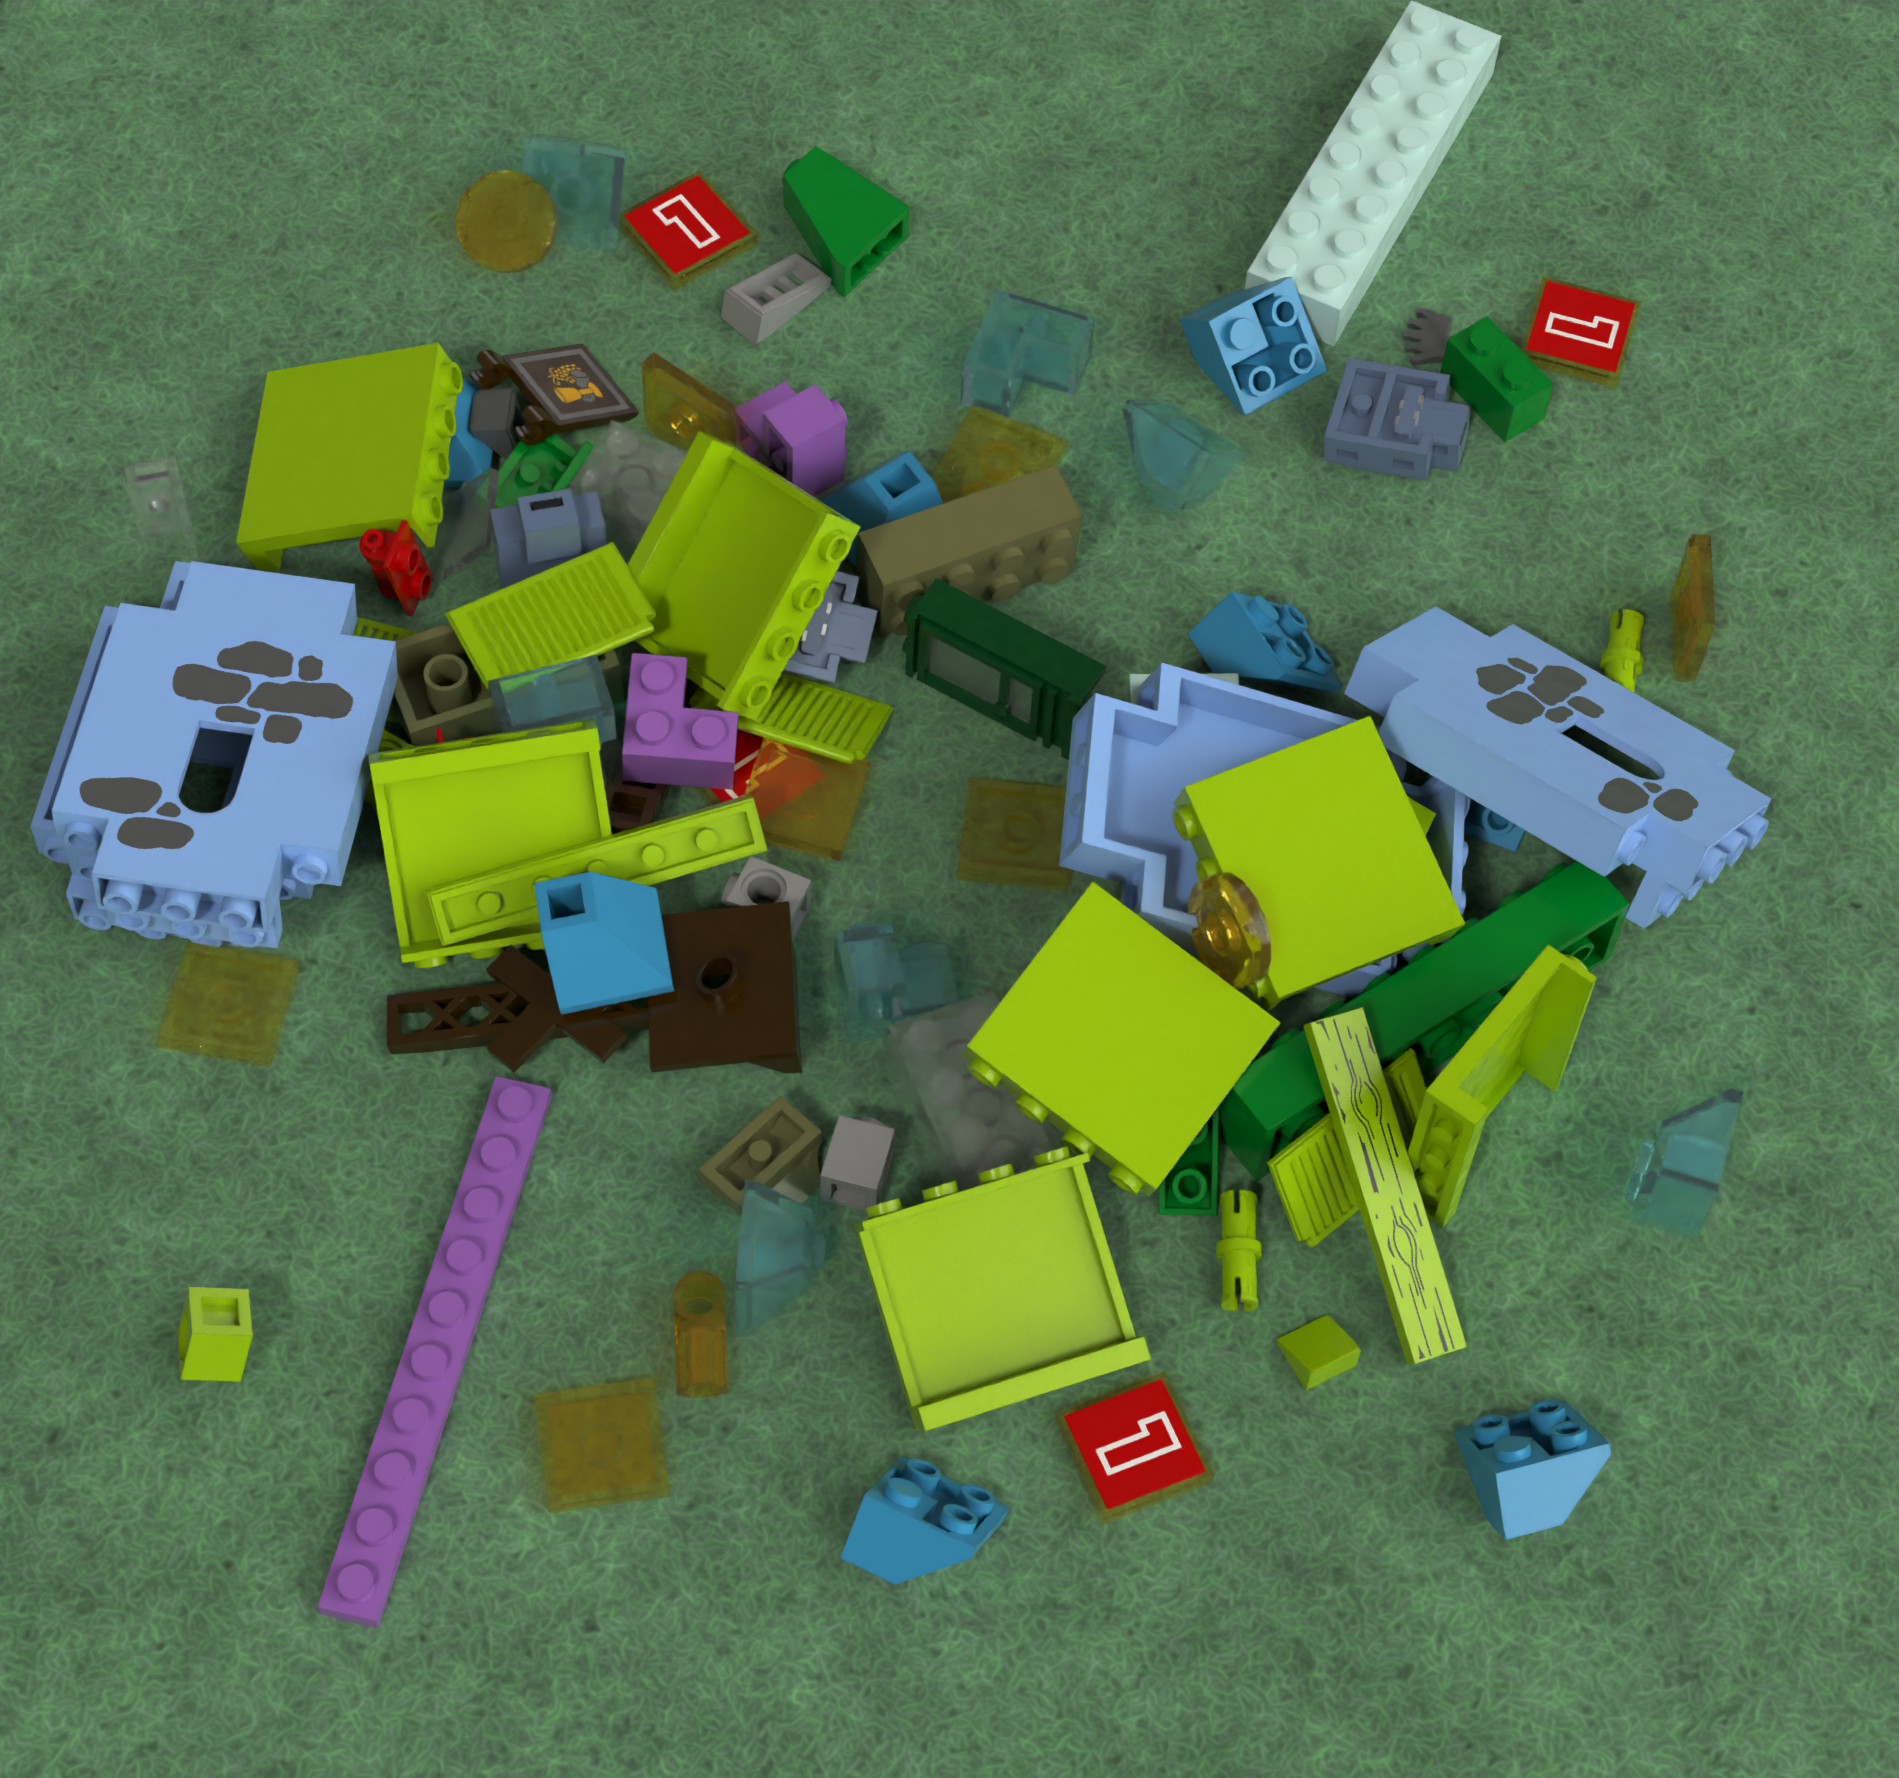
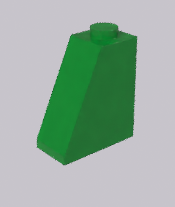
[782,146,910,297]

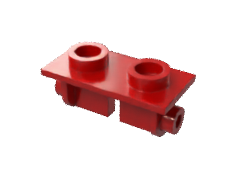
[359,520,432,617]

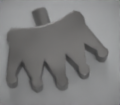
[1402,307,1452,366]

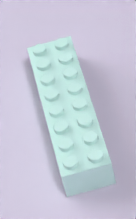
[1245,0,1501,346]

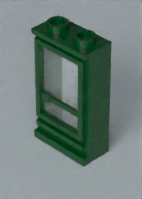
[902,578,1107,760]

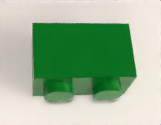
[1440,316,1553,443]

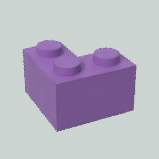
[733,381,848,497]
[622,653,738,790]

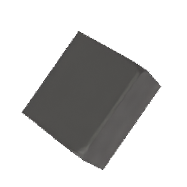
[469,388,526,459]

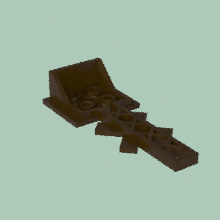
[387,901,802,1073]

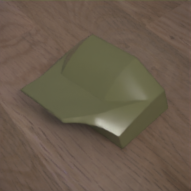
[698,1095,822,1225]

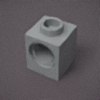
[721,856,812,942]
[820,1115,895,1211]

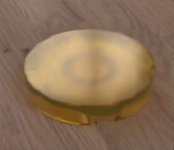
[455,170,558,273]
[1188,872,1271,989]

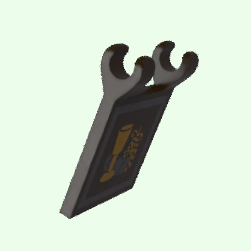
[469,343,639,446]

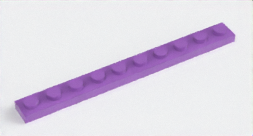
[317,1076,552,1628]

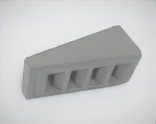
[721,252,832,345]

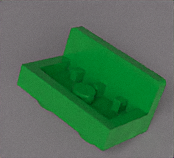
[475,434,595,514]

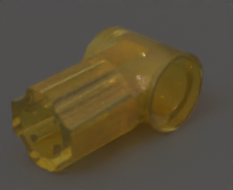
[672,1271,728,1399]

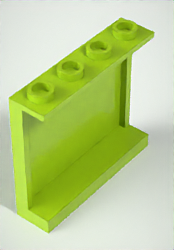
[236,342,463,572]
[627,431,860,721]
[1172,716,1465,1011]
[368,719,612,968]
[962,881,1281,1197]
[1408,945,1597,1228]
[853,1146,1151,1431]

